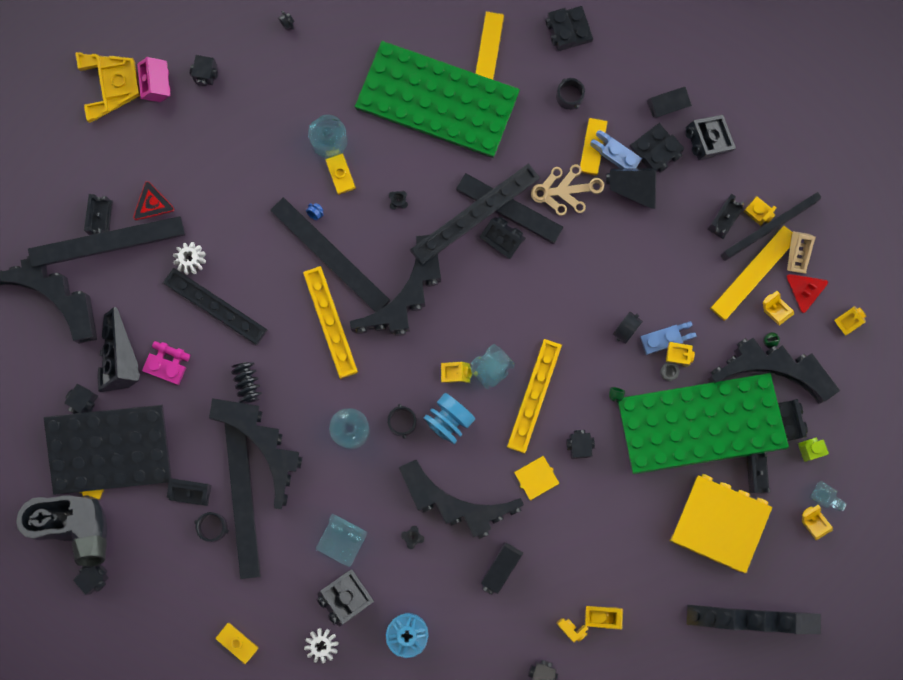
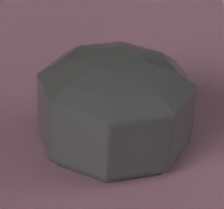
[660,362,680,382]

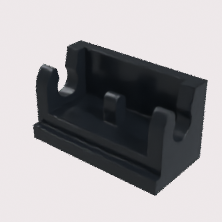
[647,86,692,118]
[708,193,744,239]
[84,194,113,235]
[746,453,770,494]
[167,478,212,506]

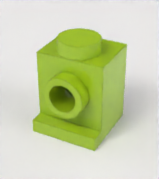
[798,437,829,462]

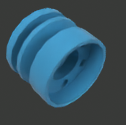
[423,393,476,444]
[386,613,429,658]

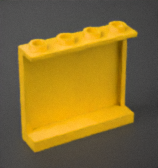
[670,474,772,574]

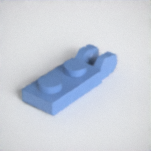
[590,130,642,168]
[640,321,697,355]

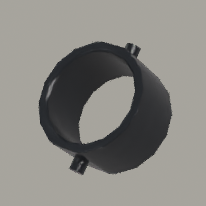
[556,78,585,110]
[613,312,643,344]
[387,404,417,439]
[194,512,229,542]

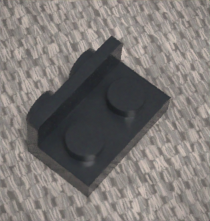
[480,217,526,259]
[778,399,808,441]

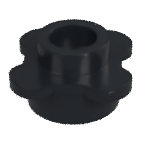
[278,10,295,30]
[389,191,408,210]
[401,526,424,549]

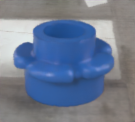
[306,203,324,220]

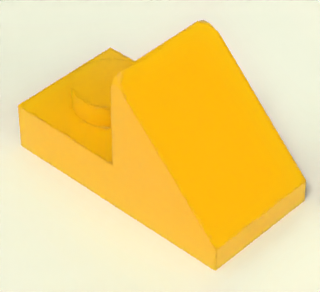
[585,606,623,629]

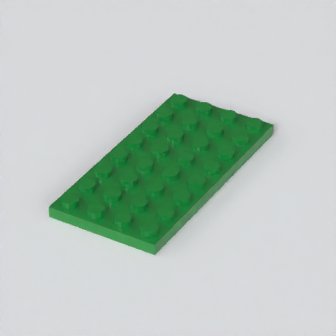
[355,41,520,158]
[618,373,789,474]

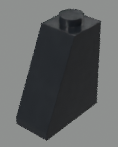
[606,168,657,209]
[481,542,523,595]

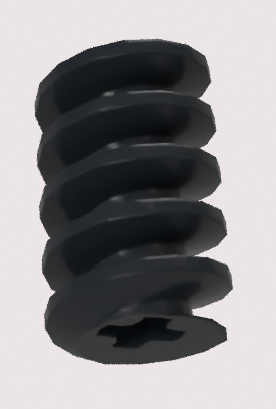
[231,362,262,404]

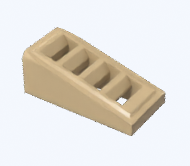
[787,231,816,273]

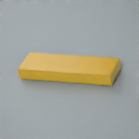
[580,118,607,176]

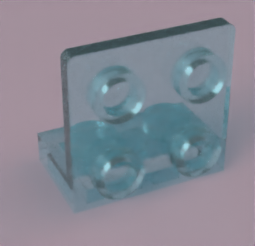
[316,513,369,567]

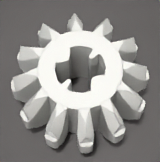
[173,242,206,275]
[304,628,339,663]

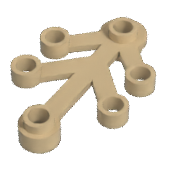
[531,164,604,216]

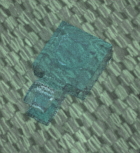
[809,481,847,511]

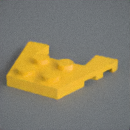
[75,52,140,123]

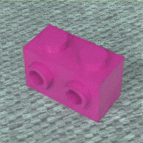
[137,57,171,102]

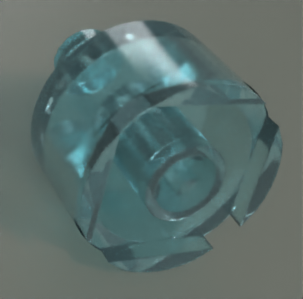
[308,115,348,158]
[471,344,515,390]
[330,409,370,449]

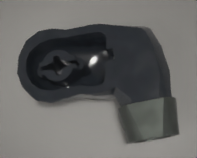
[16,495,107,567]

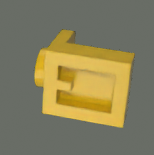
[744,196,777,226]
[834,306,867,336]
[666,342,695,367]
[441,362,472,383]
[556,618,588,642]

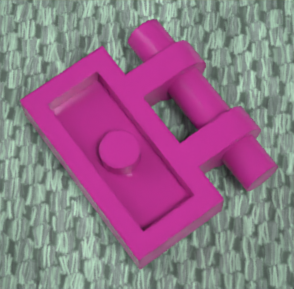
[142,341,191,385]

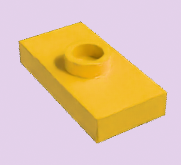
[325,153,356,195]
[215,623,259,664]

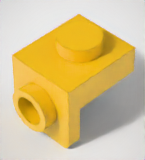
[763,291,794,326]
[802,505,833,540]

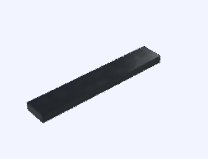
[456,173,563,244]
[720,192,821,261]
[163,267,268,345]

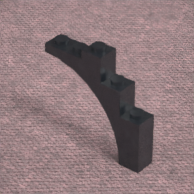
[350,235,441,336]
[0,256,97,344]
[708,338,840,404]
[209,398,302,510]
[399,459,524,539]
[687,605,821,634]

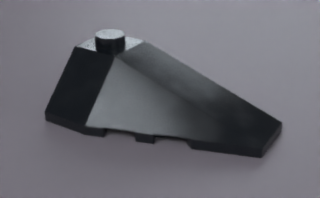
[97,307,140,392]

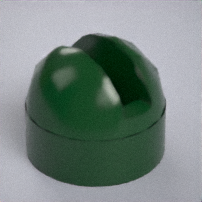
[763,332,780,348]
[609,387,625,403]

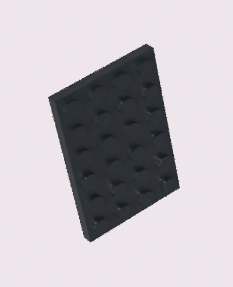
[43,404,172,495]

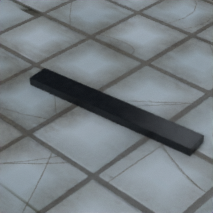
[410,163,540,266]
[270,197,390,312]
[28,216,185,268]
[224,423,261,579]

